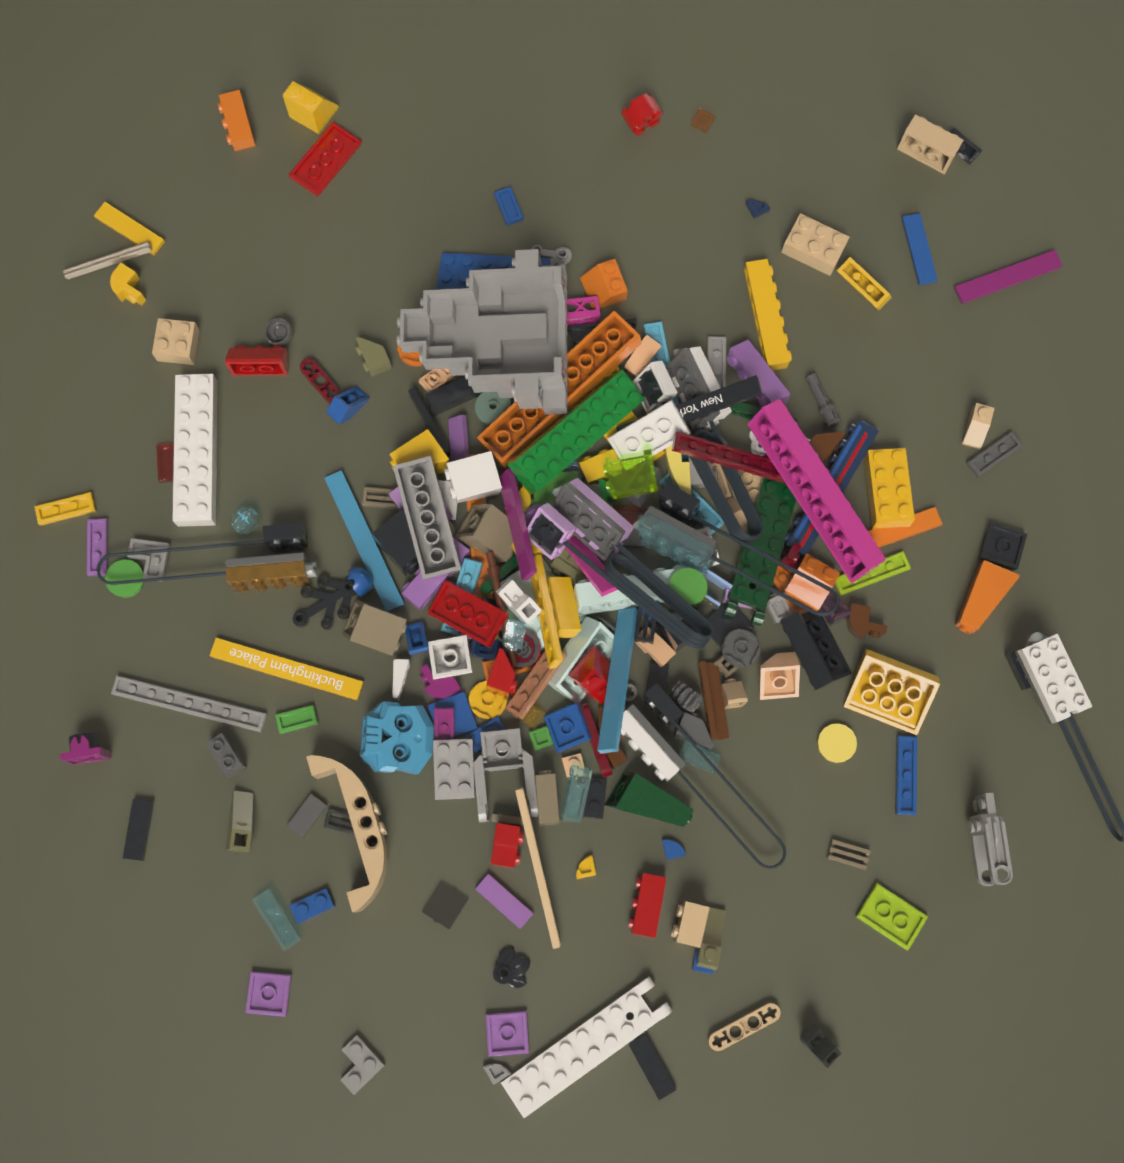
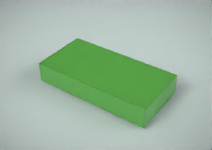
[275,705,318,734]

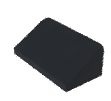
[950,128,982,165]

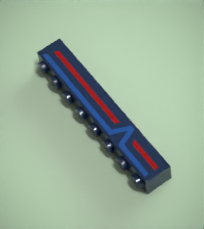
[784,419,879,559]

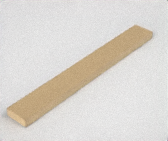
[515,787,561,949]

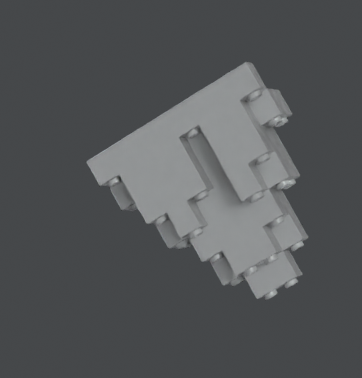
[397,249,568,415]

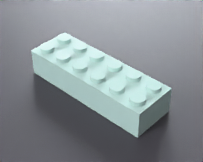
[573,565,690,616]

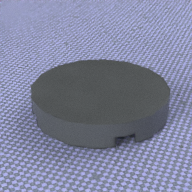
[721,629,760,668]

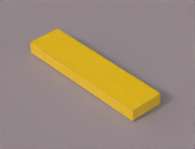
[94,202,165,256]

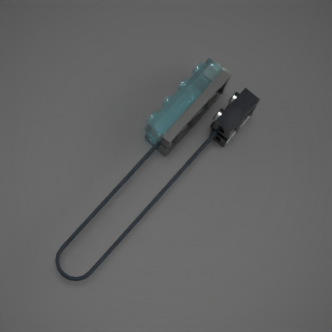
[632,483,839,616]

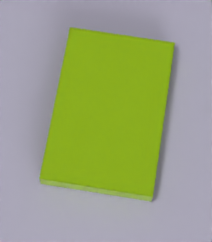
[855,883,928,951]

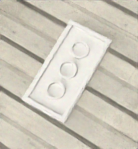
[607,400,691,471]

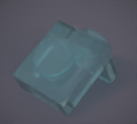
[502,619,527,651]

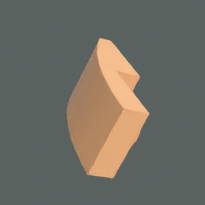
[624,335,661,377]
[419,369,454,393]
[635,627,676,667]

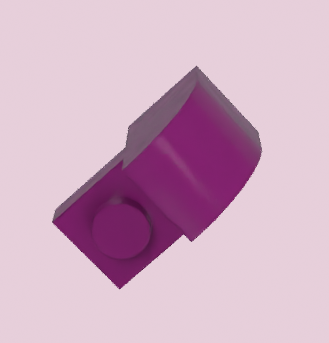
[420,664,462,700]

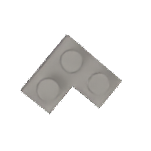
[127,538,170,582]
[340,1035,385,1095]

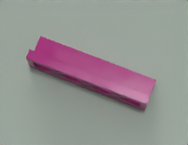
[567,296,600,326]

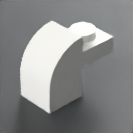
[496,579,542,624]

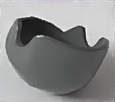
[264,318,293,346]

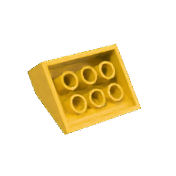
[844,649,940,735]

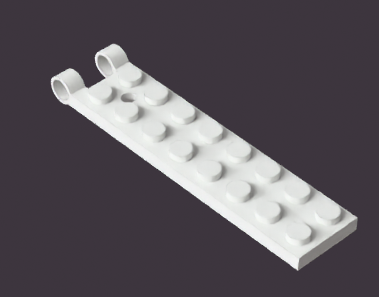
[501,976,673,1118]

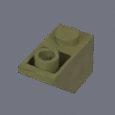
[355,337,392,377]

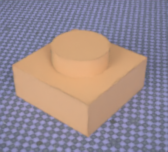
[562,753,586,778]

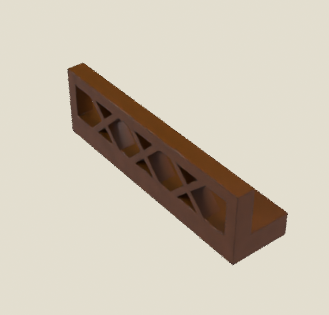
[697,661,729,741]

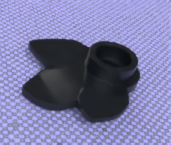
[493,947,530,988]

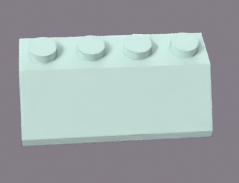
[548,616,614,703]

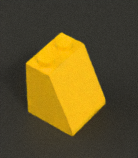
[283,81,339,134]
[389,429,450,474]

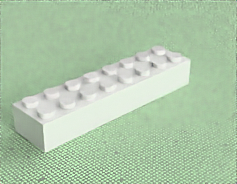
[173,374,218,527]

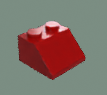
[568,646,610,705]
[486,648,518,698]

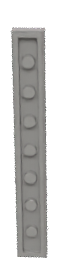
[111,675,267,733]

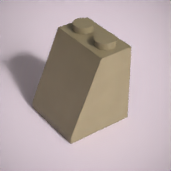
[454,504,513,562]
[342,599,407,656]

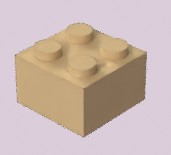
[152,318,200,365]
[671,901,710,948]

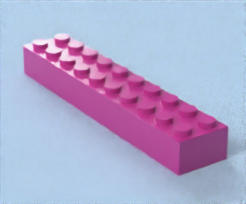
[747,399,886,583]

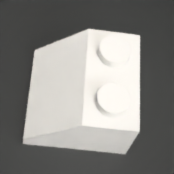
[428,635,472,679]

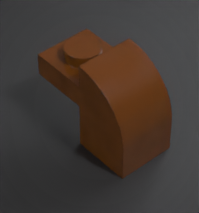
[846,603,887,640]

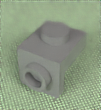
[766,592,793,624]

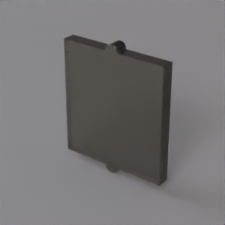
[422,882,468,930]

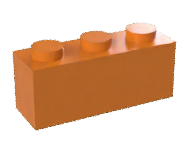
[217,90,256,151]

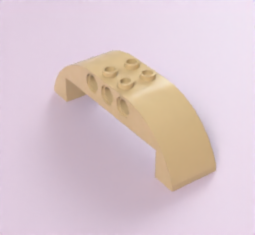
[306,755,388,913]

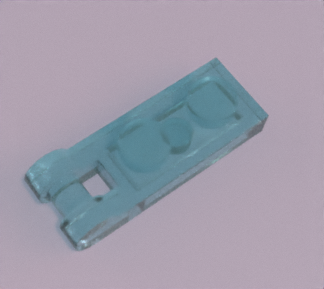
[560,765,592,823]

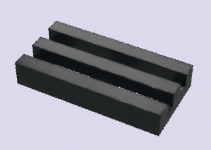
[634,607,656,644]

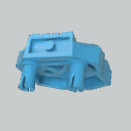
[360,701,434,775]

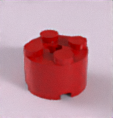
[621,93,663,136]

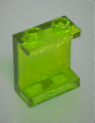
[603,449,658,499]

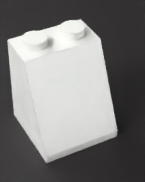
[444,451,502,503]

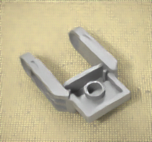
[473,728,538,823]
[968,793,1013,886]

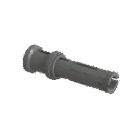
[806,373,842,429]

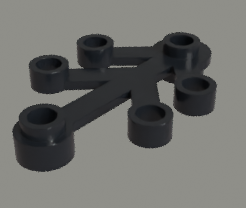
[293,576,357,630]

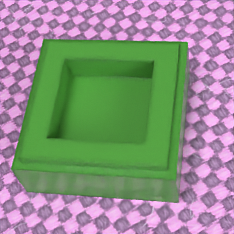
[529,726,553,751]

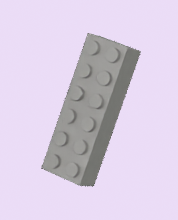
[393,456,461,580]

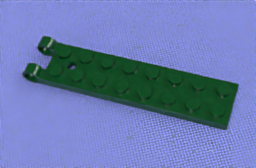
[724,477,796,626]

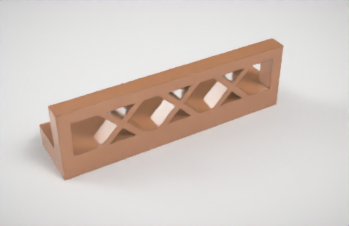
[505,651,567,720]

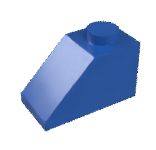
[326,386,370,424]

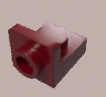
[778,542,802,575]

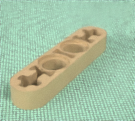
[708,1003,781,1051]

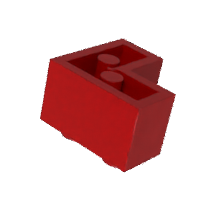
[490,823,524,869]

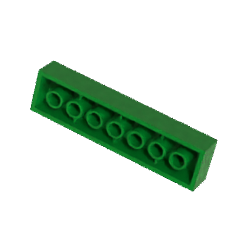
[507,370,645,494]

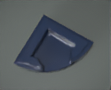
[745,199,771,219]

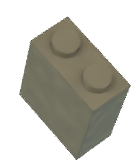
[535,771,559,826]

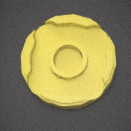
[817,723,857,763]

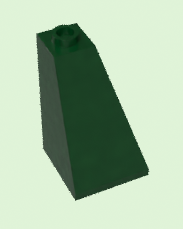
[605,771,694,827]

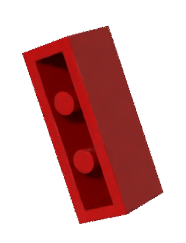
[628,873,666,938]

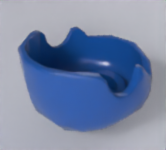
[348,567,373,597]

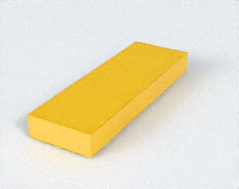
[34,492,96,526]

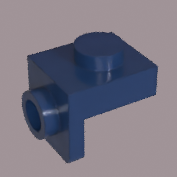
[470,639,502,660]

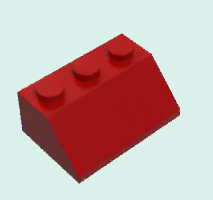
[225,346,289,376]

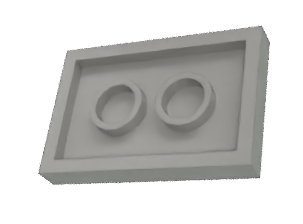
[433,738,475,800]

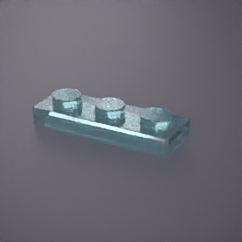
[252,889,302,952]

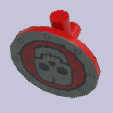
[505,629,542,668]

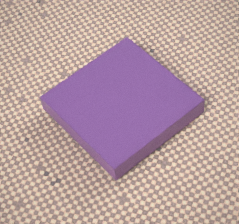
[245,971,292,1017]
[486,1011,529,1057]

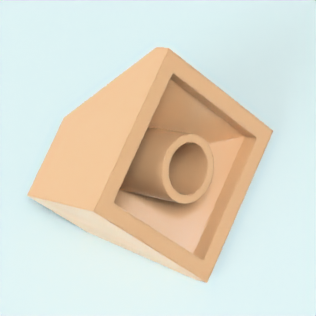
[760,652,800,700]

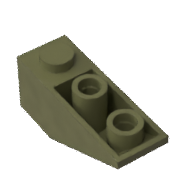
[225,791,253,853]

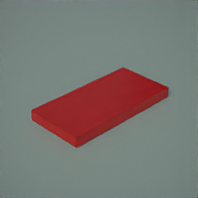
[289,122,362,197]
[427,580,509,648]

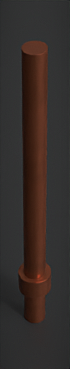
[486,551,518,667]

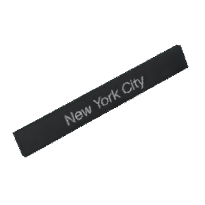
[616,375,763,432]

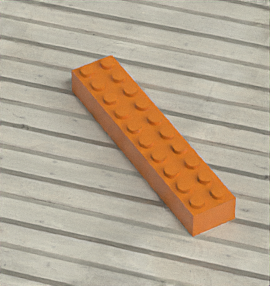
[476,311,641,470]

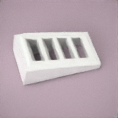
[393,659,410,701]

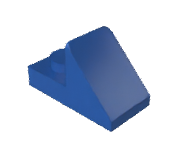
[405,621,429,655]

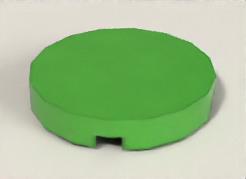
[105,559,144,598]
[668,568,708,606]

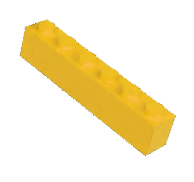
[744,259,792,371]

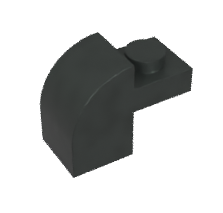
[800,1023,841,1068]

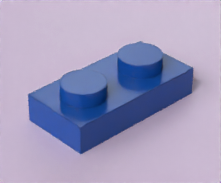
[289,888,335,924]

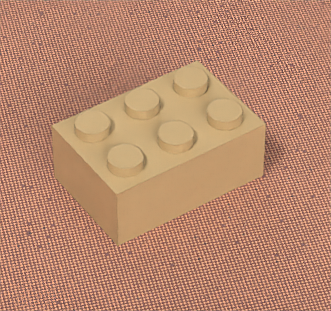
[897,114,963,174]
[781,213,850,276]

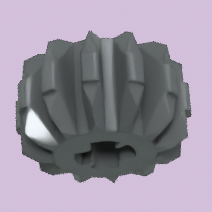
[669,681,703,712]

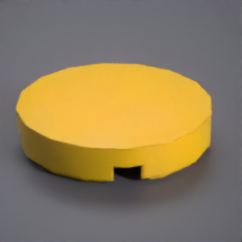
[469,680,508,720]

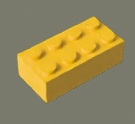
[864,448,915,529]

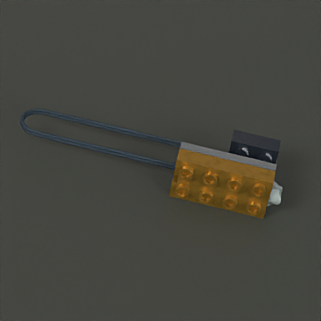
[96,522,317,593]

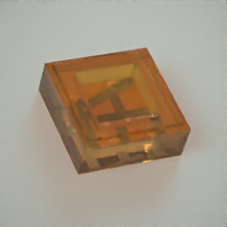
[691,108,716,134]

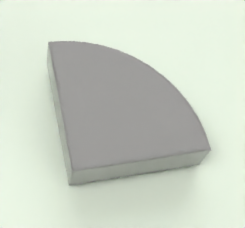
[483,1063,511,1085]

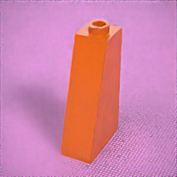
[955,560,1020,634]

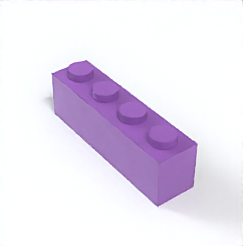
[727,340,791,407]
[402,536,470,611]

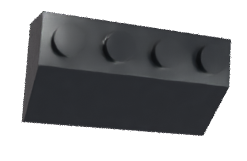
[780,609,852,690]

